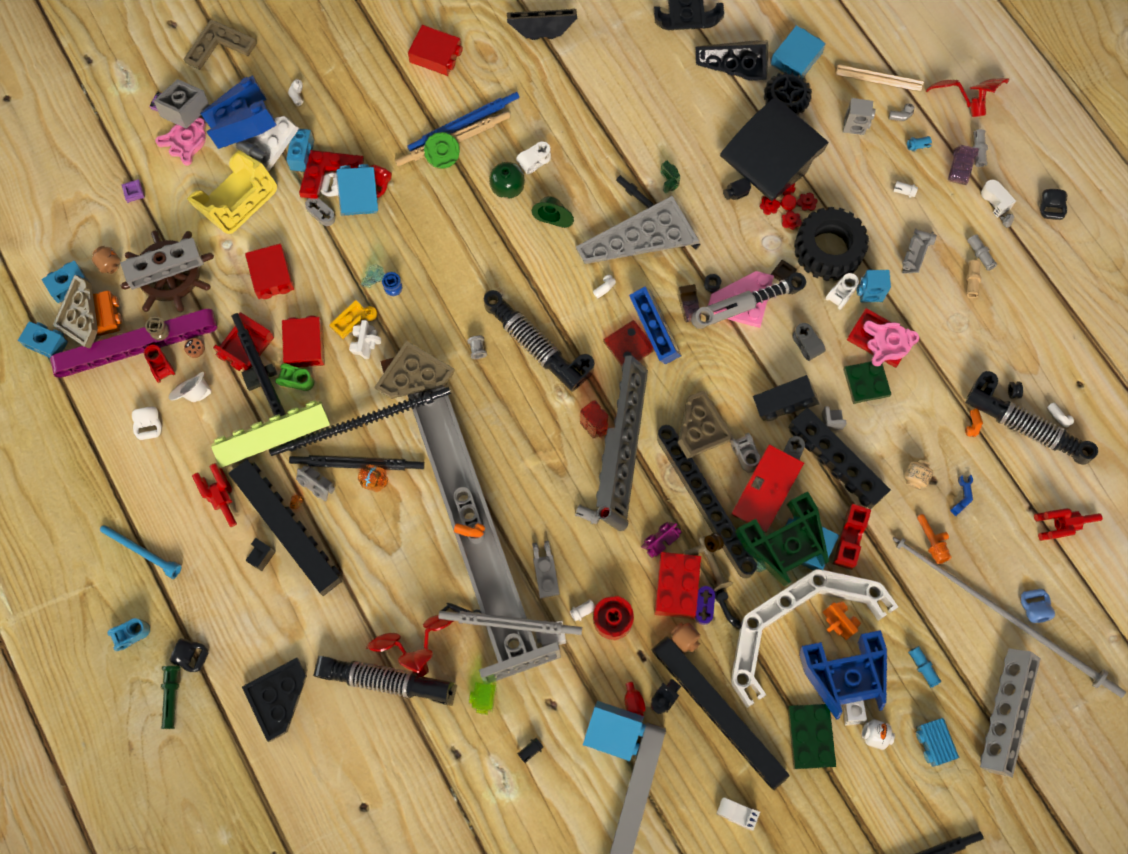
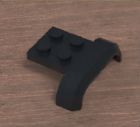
[653,0,725,30]

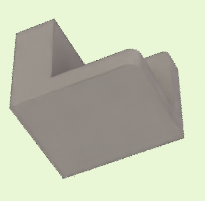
[821,406,847,431]

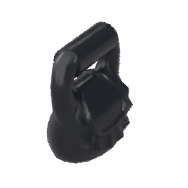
[1040,189,1068,220]
[170,638,209,672]

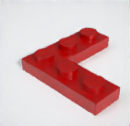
[299,150,364,199]

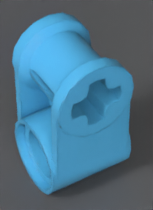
[107,618,150,651]

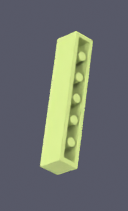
[211,400,330,468]

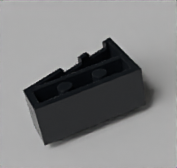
[753,375,820,421]

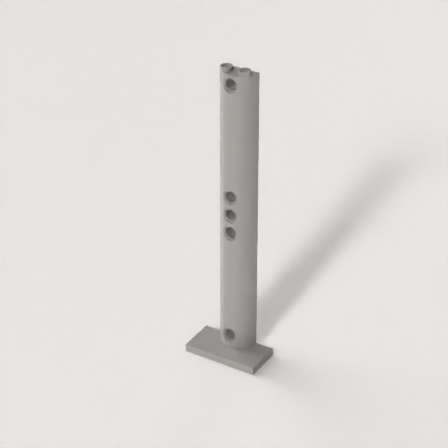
[408,387,561,685]

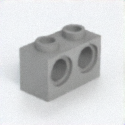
[843,98,875,135]

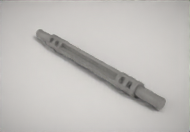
[439,611,582,635]

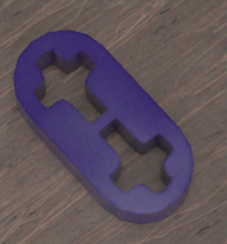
[695,586,715,625]

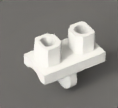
[349,320,382,359]

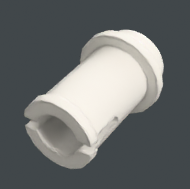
[893,181,918,198]
[570,599,595,621]

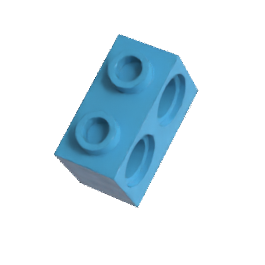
[857,270,891,302]

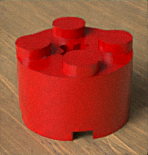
[593,596,634,640]

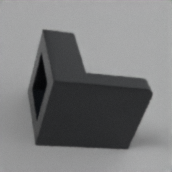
[246,538,275,571]

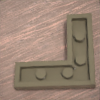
[184,19,257,70]

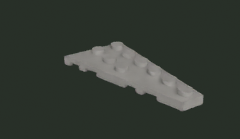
[576,196,699,264]

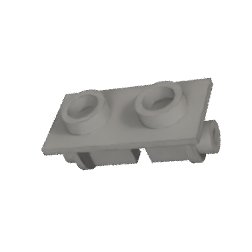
[902,235,930,274]
[296,465,335,502]

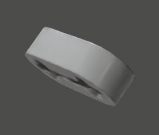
[305,198,336,226]

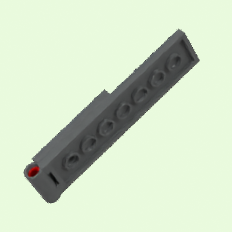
[596,356,648,531]

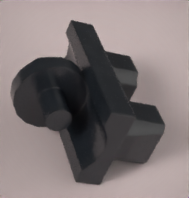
[651,679,681,714]

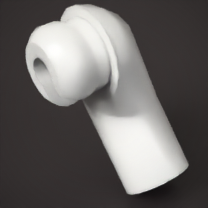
[288,79,303,106]

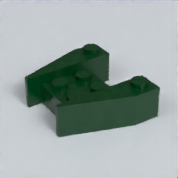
[735,491,829,586]

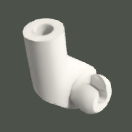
[593,275,616,299]
[1047,403,1074,428]

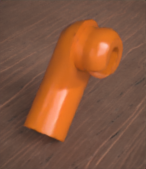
[454,523,485,538]

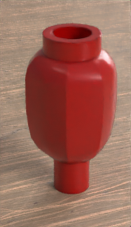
[624,682,646,716]

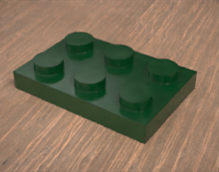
[788,704,836,769]

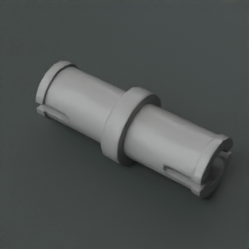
[973,129,988,167]
[967,235,997,271]

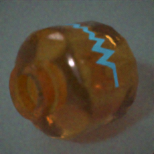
[358,465,388,492]

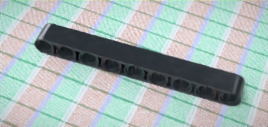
[657,425,757,579]
[651,636,790,791]

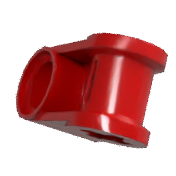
[144,345,176,383]

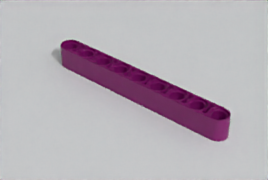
[50,309,218,378]

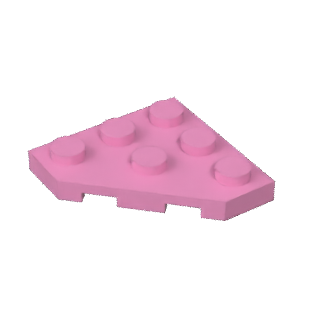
[708,271,774,328]

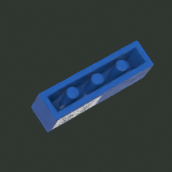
[629,286,682,365]

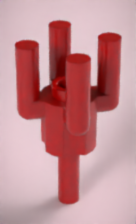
[192,463,237,527]
[1034,508,1103,541]

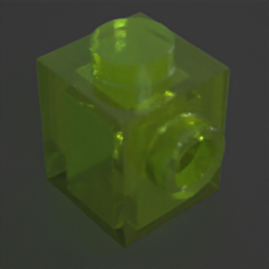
[469,683,497,715]

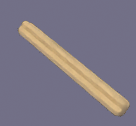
[836,64,923,91]

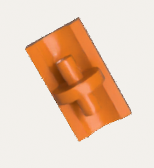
[822,601,861,641]

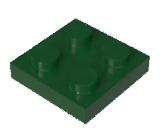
[843,361,891,404]

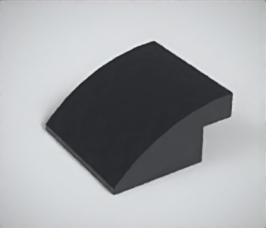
[720,96,829,201]

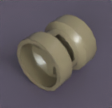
[145,316,169,341]

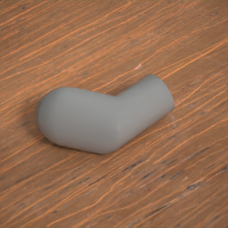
[889,103,914,121]

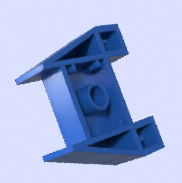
[201,75,277,149]
[799,630,887,720]

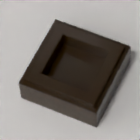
[771,259,797,281]

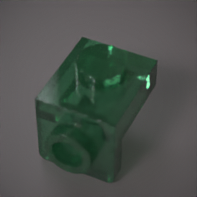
[660,160,681,193]

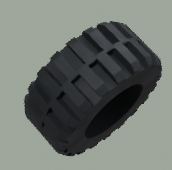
[794,207,869,281]

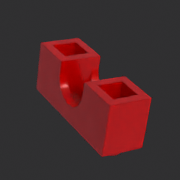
[833,504,871,570]

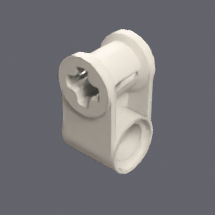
[516,141,551,174]
[825,273,859,310]

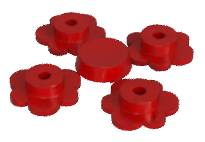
[759,183,818,230]

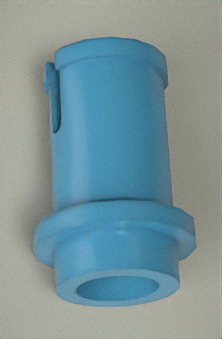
[907,136,932,152]

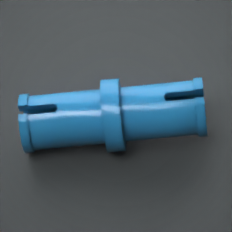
[908,646,942,688]

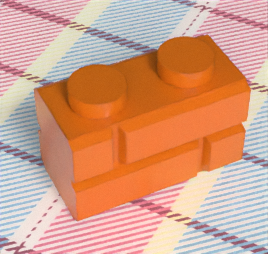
[93,291,122,336]

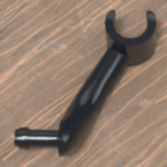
[715,589,741,629]
[440,603,482,614]

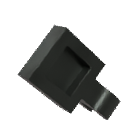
[241,364,277,391]

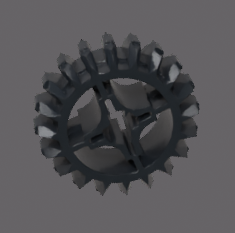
[764,71,812,115]

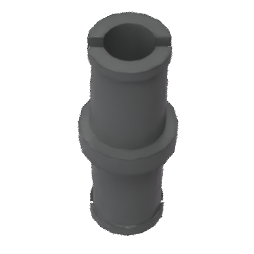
[236,140,270,164]

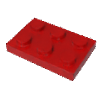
[847,308,902,368]

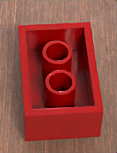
[654,552,701,620]

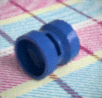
[382,272,402,296]

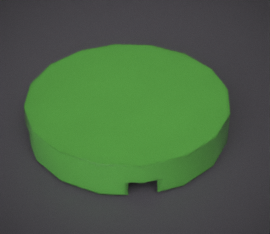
[424,132,460,169]

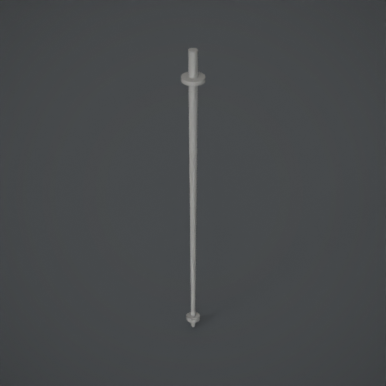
[893,537,1126,698]

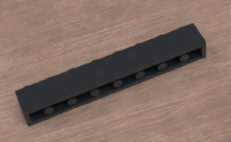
[228,459,342,596]

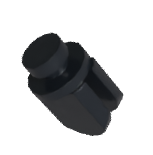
[723,178,751,200]

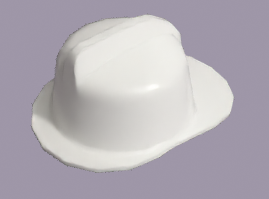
[169,372,211,402]

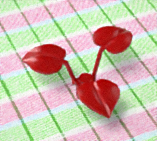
[926,78,1010,117]
[366,615,454,676]

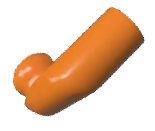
[965,409,983,437]

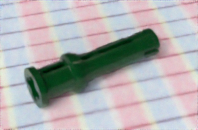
[161,666,181,729]

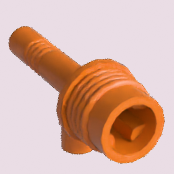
[917,514,951,564]

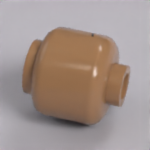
[92,246,121,274]
[671,622,701,653]

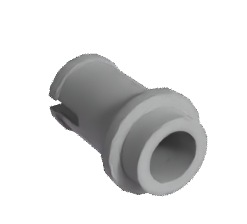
[913,229,937,246]
[575,504,600,525]

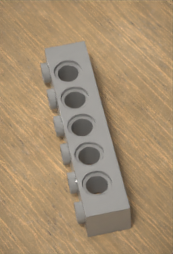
[980,648,1041,778]

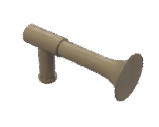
[684,536,733,591]

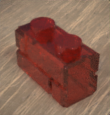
[580,400,609,438]

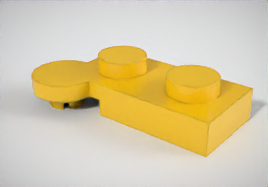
[329,300,377,339]

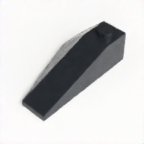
[695,40,769,81]

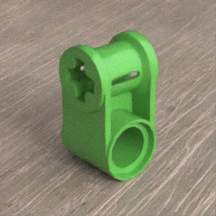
[275,364,315,391]

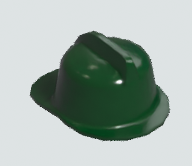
[531,196,574,228]

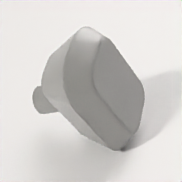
[1000,214,1014,228]

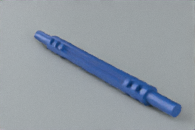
[407,92,520,151]

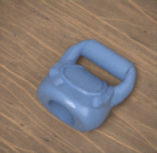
[1021,589,1055,623]

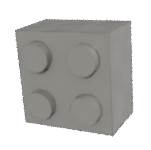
[154,79,209,129]

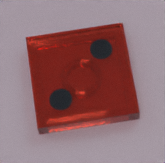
[603,320,655,366]

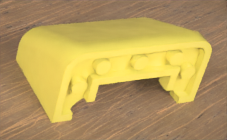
[187,150,277,234]

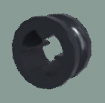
[704,274,721,292]
[1008,381,1023,399]

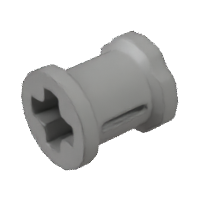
[467,336,487,359]

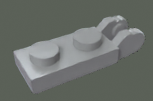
[532,541,560,598]

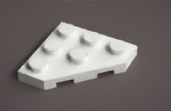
[245,116,299,172]

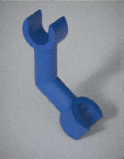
[950,475,973,516]

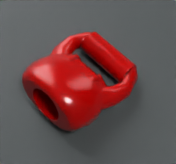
[371,164,392,198]

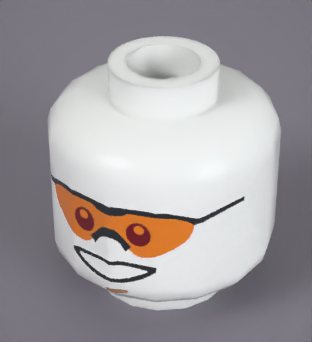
[862,719,895,750]

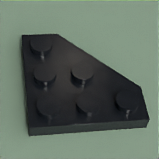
[242,658,307,742]

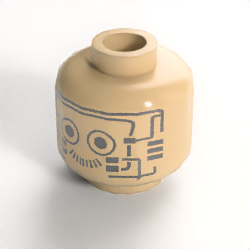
[904,459,933,490]

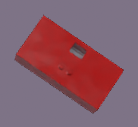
[731,444,804,533]

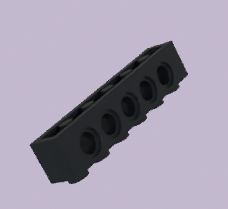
[788,407,891,509]

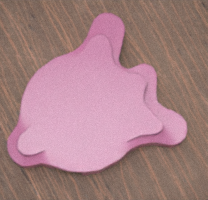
[155,118,206,165]
[863,321,919,366]

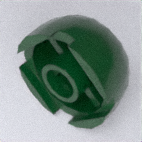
[489,162,525,198]

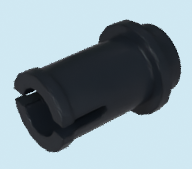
[517,738,544,764]

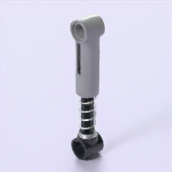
[691,272,806,329]

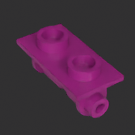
[641,522,681,558]

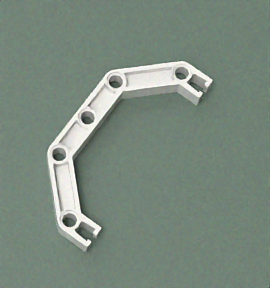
[731,569,898,708]

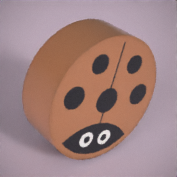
[184,338,205,358]

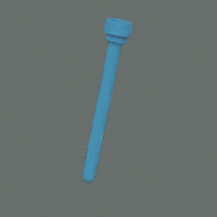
[100,525,182,579]

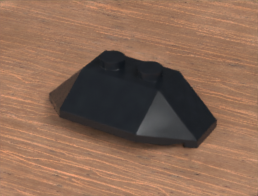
[507,9,577,40]

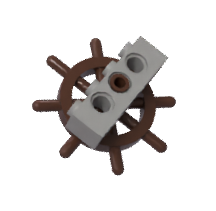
[120,230,214,312]

